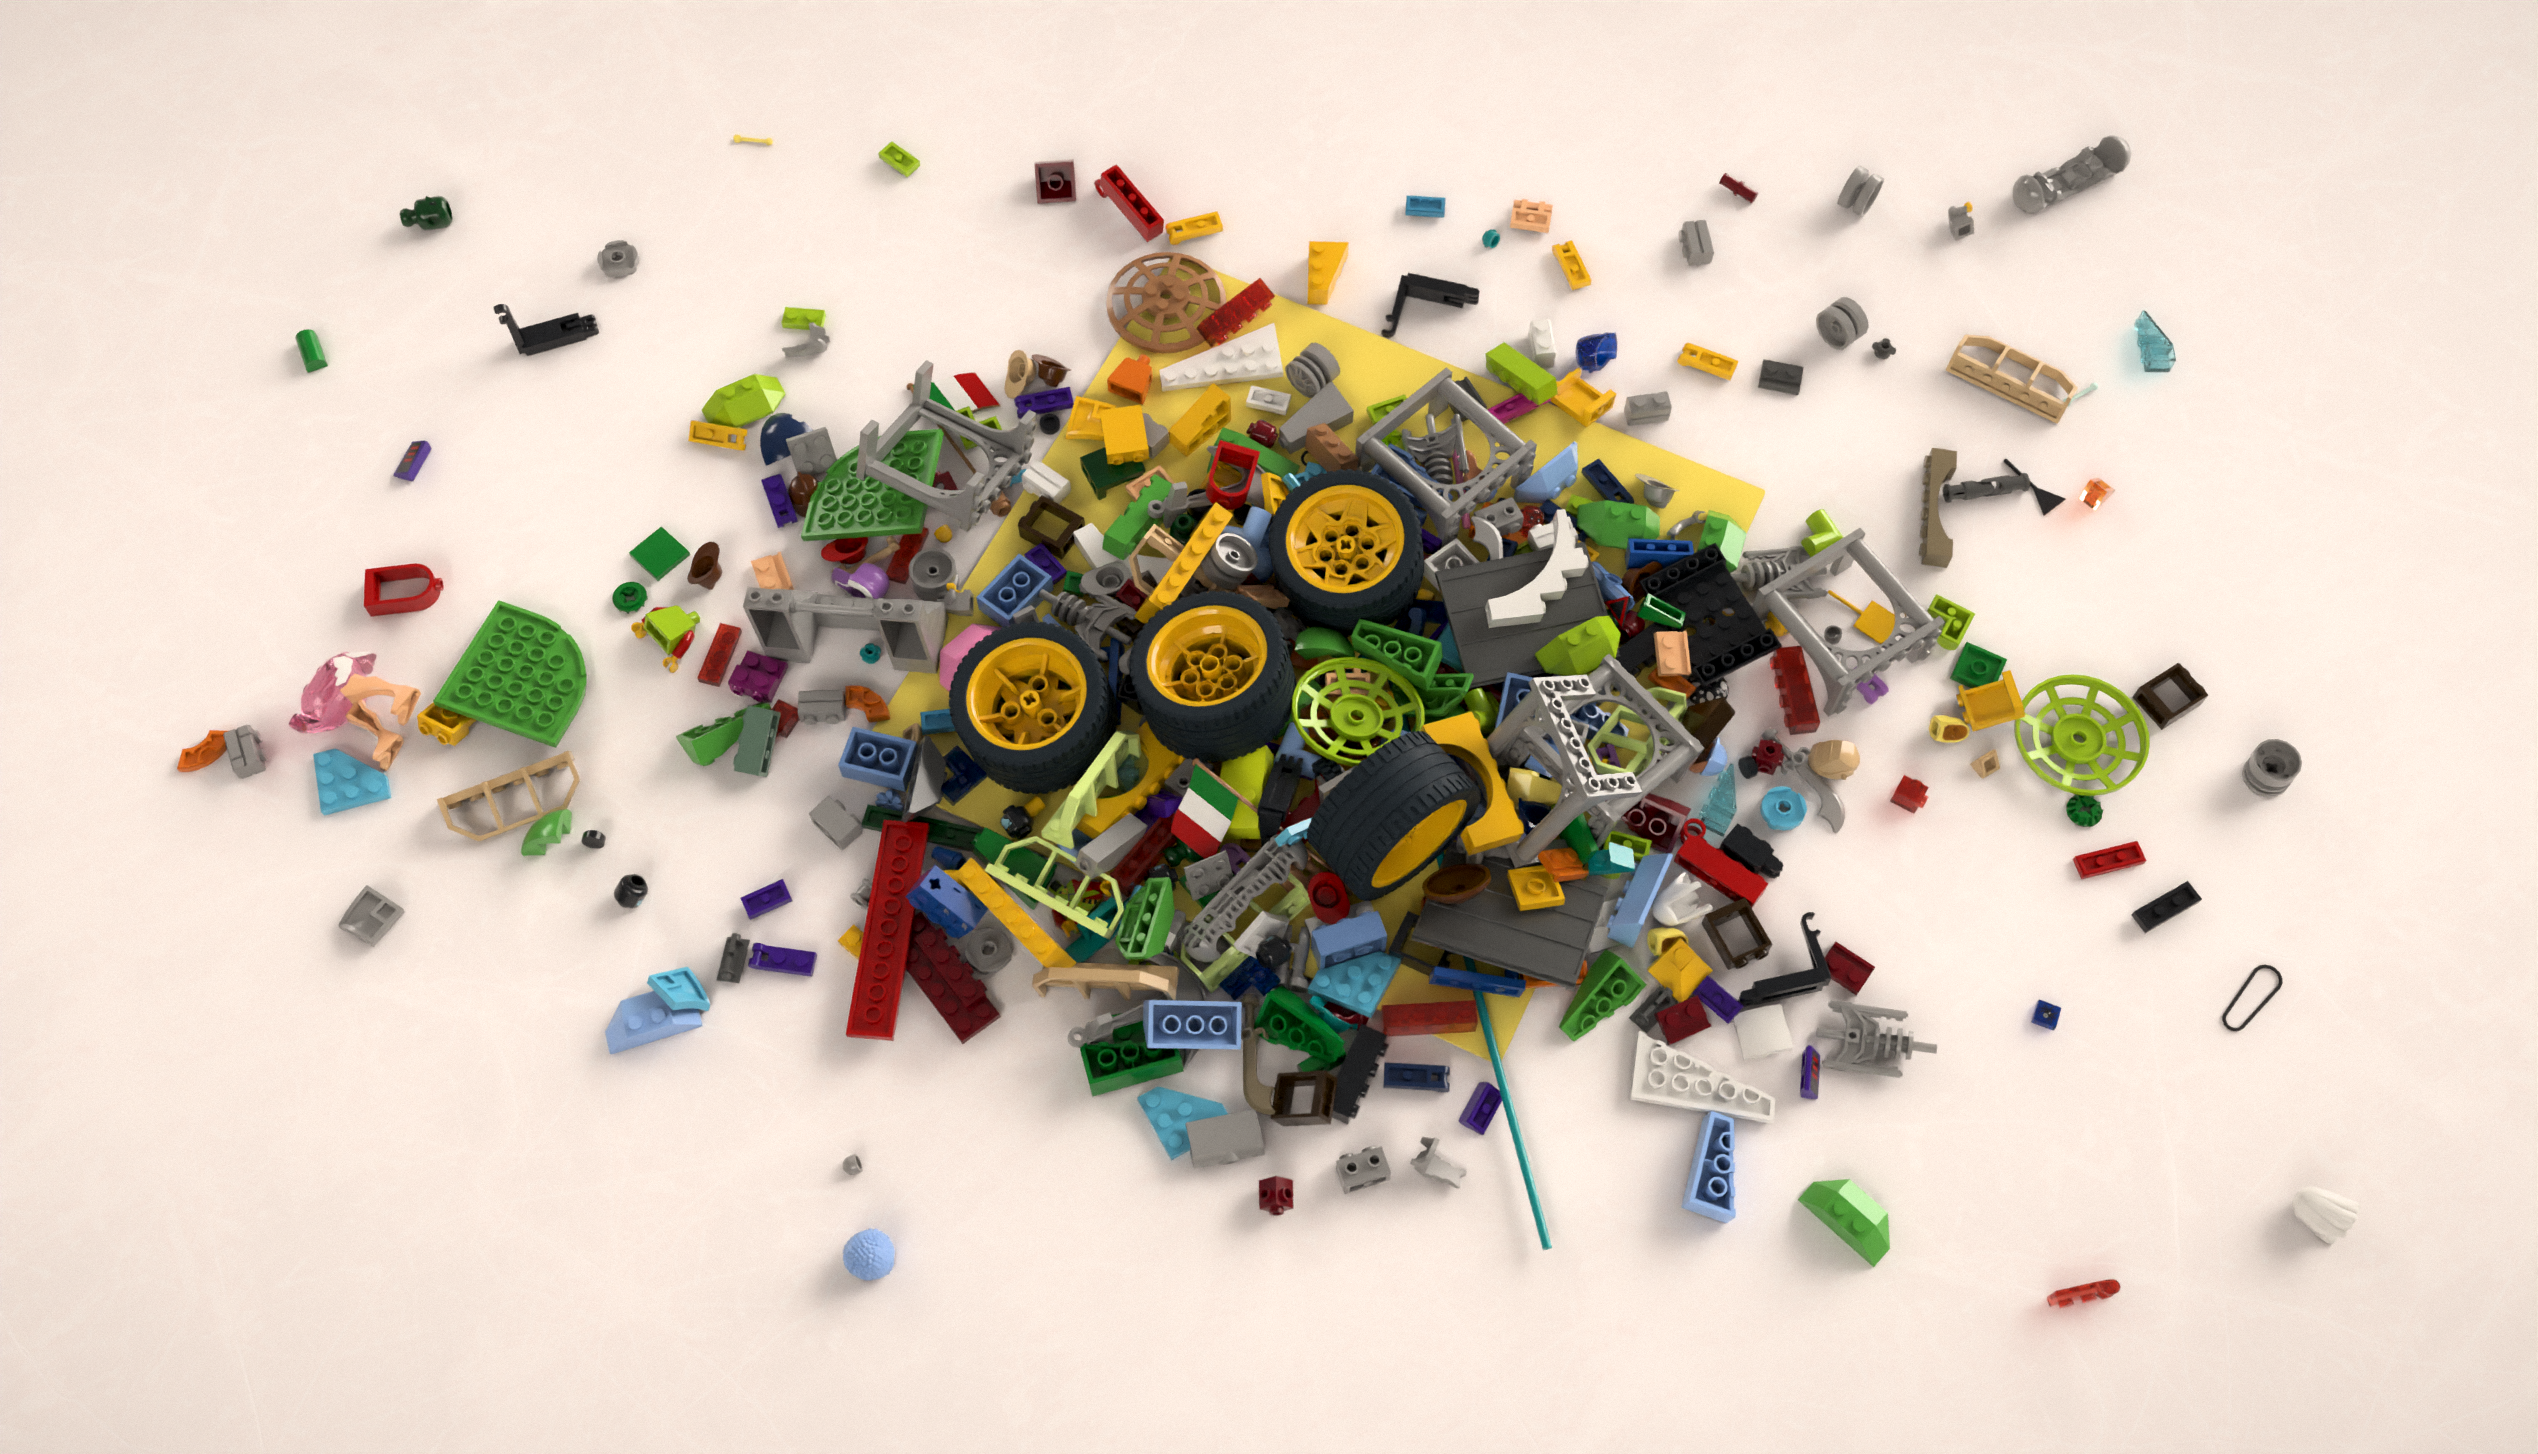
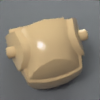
[1808,740,1860,780]

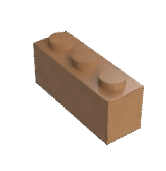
[1305,423,1359,472]

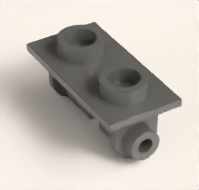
[716,933,750,983]
[1629,986,1677,1034]

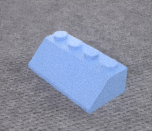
[1606,853,1673,948]
[1143,1000,1242,1049]

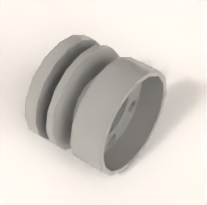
[1285,343,1340,398]
[2242,739,2302,797]

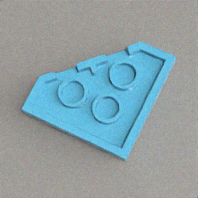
[313,748,391,816]
[1308,951,1401,1018]
[1137,1086,1228,1160]

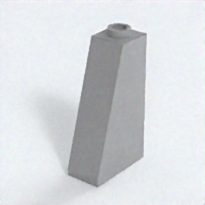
[1278,381,1354,454]
[1074,813,1147,879]

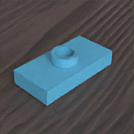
[1405,195,1446,218]
[920,709,956,735]

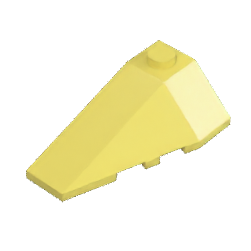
[1506,767,1569,814]

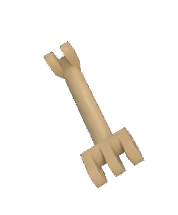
[832,536,901,574]

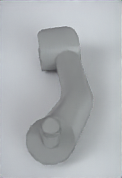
[1667,510,1706,540]

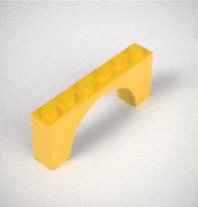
[1134,502,1233,624]
[1420,712,1524,856]
[1075,721,1186,839]
[955,858,1077,968]

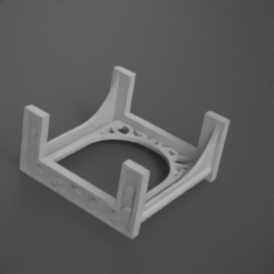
[856,360,1037,532]
[1355,367,1537,549]
[1752,528,1945,717]
[1501,654,1704,849]
[1470,675,1642,869]

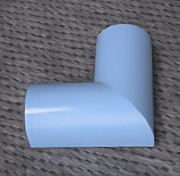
[1219,506,1272,554]
[1273,722,1323,779]

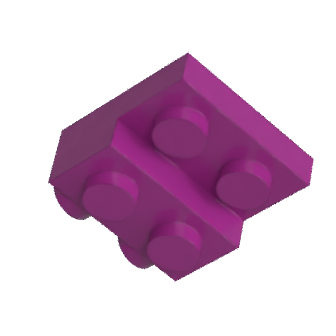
[728,650,789,703]

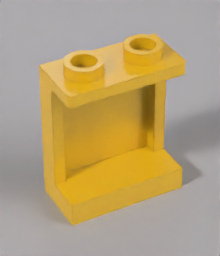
[1551,368,1616,428]
[1100,405,1149,465]
[1956,670,2025,732]

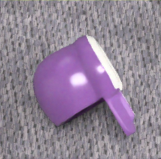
[831,563,890,599]

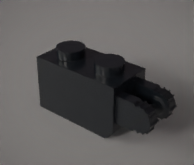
[1719,823,1784,879]

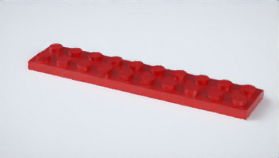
[846,820,930,1041]

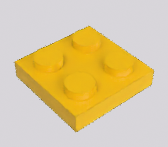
[1507,865,1565,911]

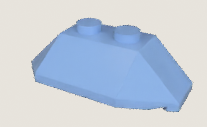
[1514,441,1578,503]
[605,991,703,1054]

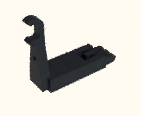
[1381,273,1480,338]
[493,304,599,356]
[1257,754,1303,847]
[1738,912,1832,1007]

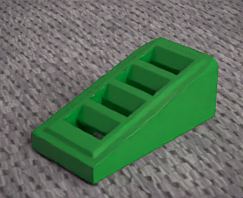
[1637,594,1686,629]

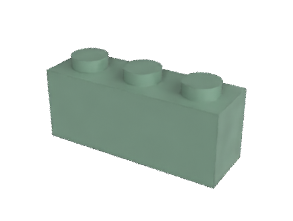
[733,706,781,777]

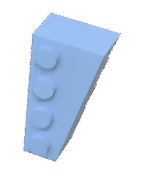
[1681,1111,1736,1223]

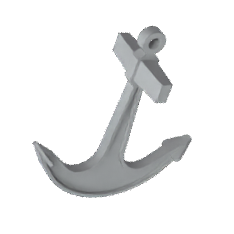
[1147,446,1273,530]
[1067,952,1207,1069]

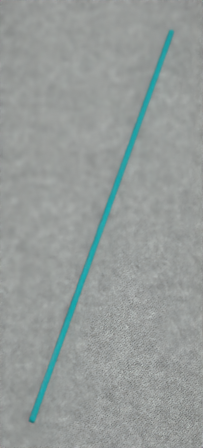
[1388,679,1552,1250]

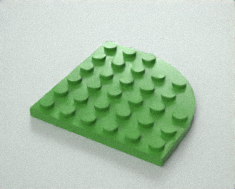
[801,429,944,541]
[433,600,587,748]

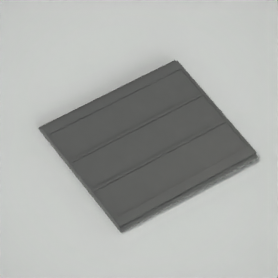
[1435,542,1620,690]
[1411,842,1608,992]

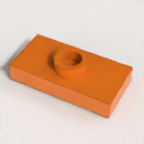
[1648,667,1696,700]

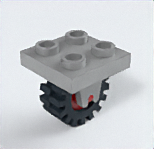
[1312,757,1357,804]

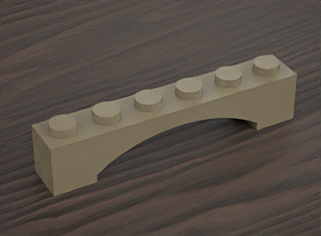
[1919,448,1957,568]

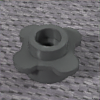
[1872,338,1896,359]

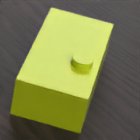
[1220,745,1274,839]

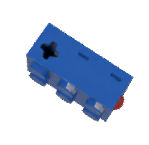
[905,865,988,940]

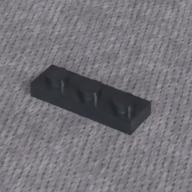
[2131,881,2202,933]

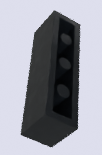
[1592,622,1669,692]
[1332,1024,1389,1124]

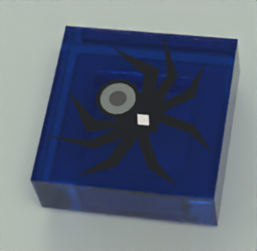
[2031,999,2061,1031]

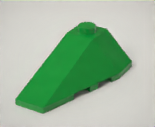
[1254,986,1345,1062]

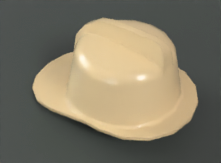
[1004,350,1036,399]

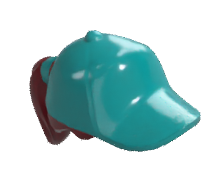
[1309,996,1369,1034]

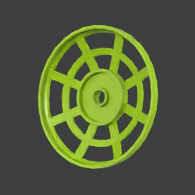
[1291,657,1425,767]
[2014,674,2150,796]

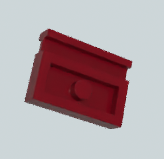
[1825,941,1875,995]
[1654,995,1711,1045]

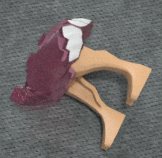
[288,652,421,771]

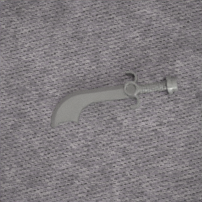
[1471,516,1503,560]
[1761,727,1845,833]

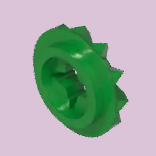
[612,582,648,614]
[2066,794,2104,827]

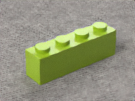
[1485,342,1558,405]

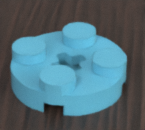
[1760,786,1807,831]

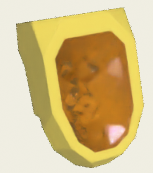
[1929,715,1970,743]
[1647,927,1689,956]

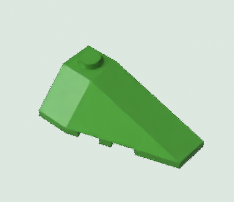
[1207,427,1300,480]
[676,702,771,766]
[1558,949,1647,1041]

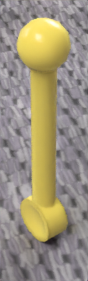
[733,134,773,145]

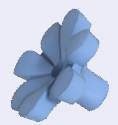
[875,789,904,811]

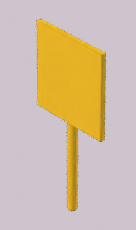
[1828,590,1895,644]

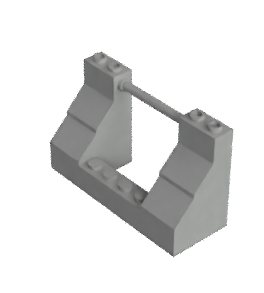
[743,587,949,674]

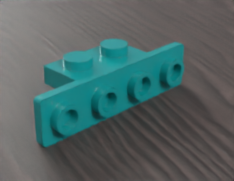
[1065,897,1130,963]

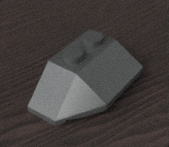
[901,735,947,823]

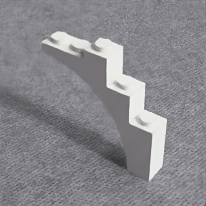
[1485,509,1588,628]
[1073,523,1174,586]

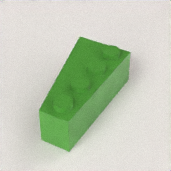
[1102,474,1172,561]
[1351,618,1443,692]

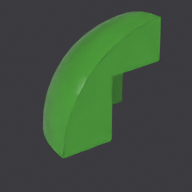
[1295,626,1355,660]
[521,809,572,856]

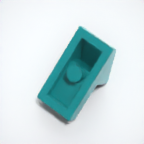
[1588,842,1635,876]

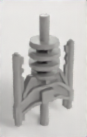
[1401,414,1469,485]
[1731,546,1828,600]
[1038,583,1137,662]
[1816,1001,1937,1078]

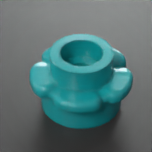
[1482,229,1500,248]
[860,643,881,664]

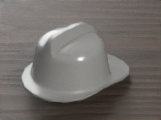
[1635,474,1680,509]
[1081,562,1131,597]

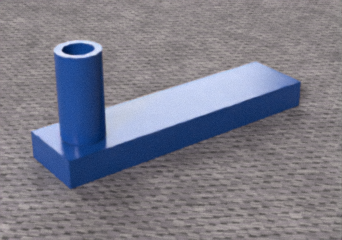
[1101,638,1125,725]
[1429,966,1526,998]

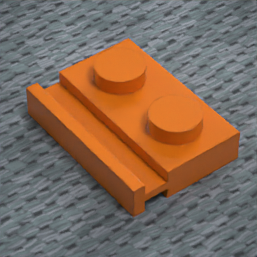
[1537,847,1589,882]

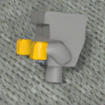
[1948,202,1974,241]
[937,583,974,616]

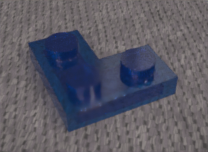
[1218,956,1281,1001]

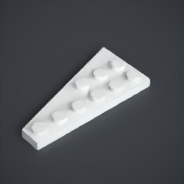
[1159,323,1283,391]
[1630,1030,1776,1124]

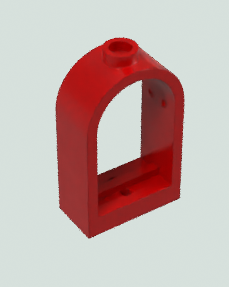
[1206,440,1260,510]
[364,563,444,617]

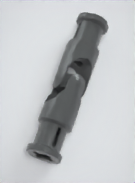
[1943,473,2030,503]

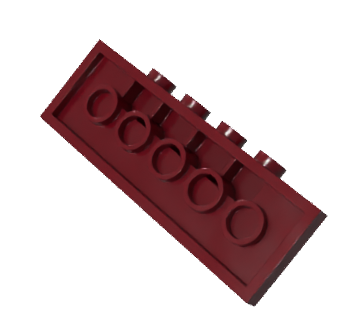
[906,912,1001,1044]

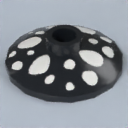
[1687,675,1729,704]

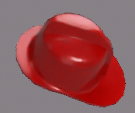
[821,537,869,565]
[1307,872,1350,924]

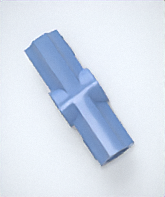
[1591,562,1635,611]

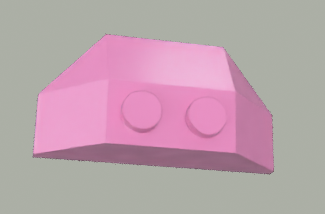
[940,623,1002,692]

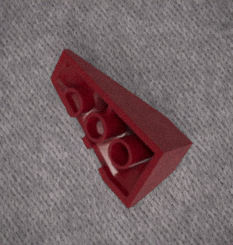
[1605,793,1691,854]

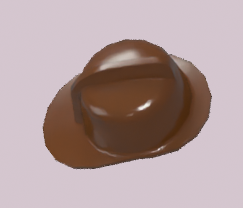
[1032,354,1071,387]
[788,472,819,518]
[687,542,722,590]
[1621,562,1663,603]

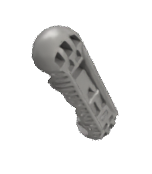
[2012,136,2132,213]
[1183,834,1308,962]

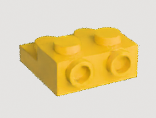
[417,702,477,746]

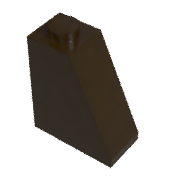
[1681,697,1735,755]

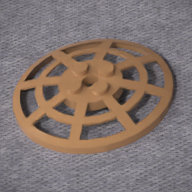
[1106,252,1226,353]

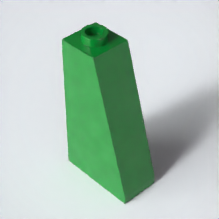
[972,827,1057,910]

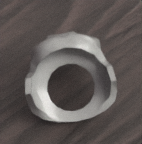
[782,322,830,357]
[1410,1136,1467,1188]

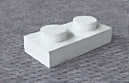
[1246,385,1291,416]

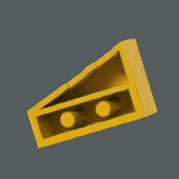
[1307,241,1349,305]
[1169,383,1231,457]

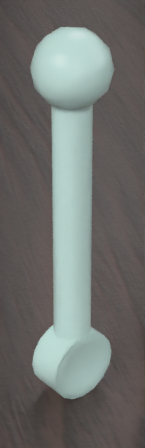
[2063,382,2098,407]

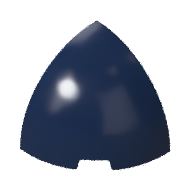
[760,413,813,466]

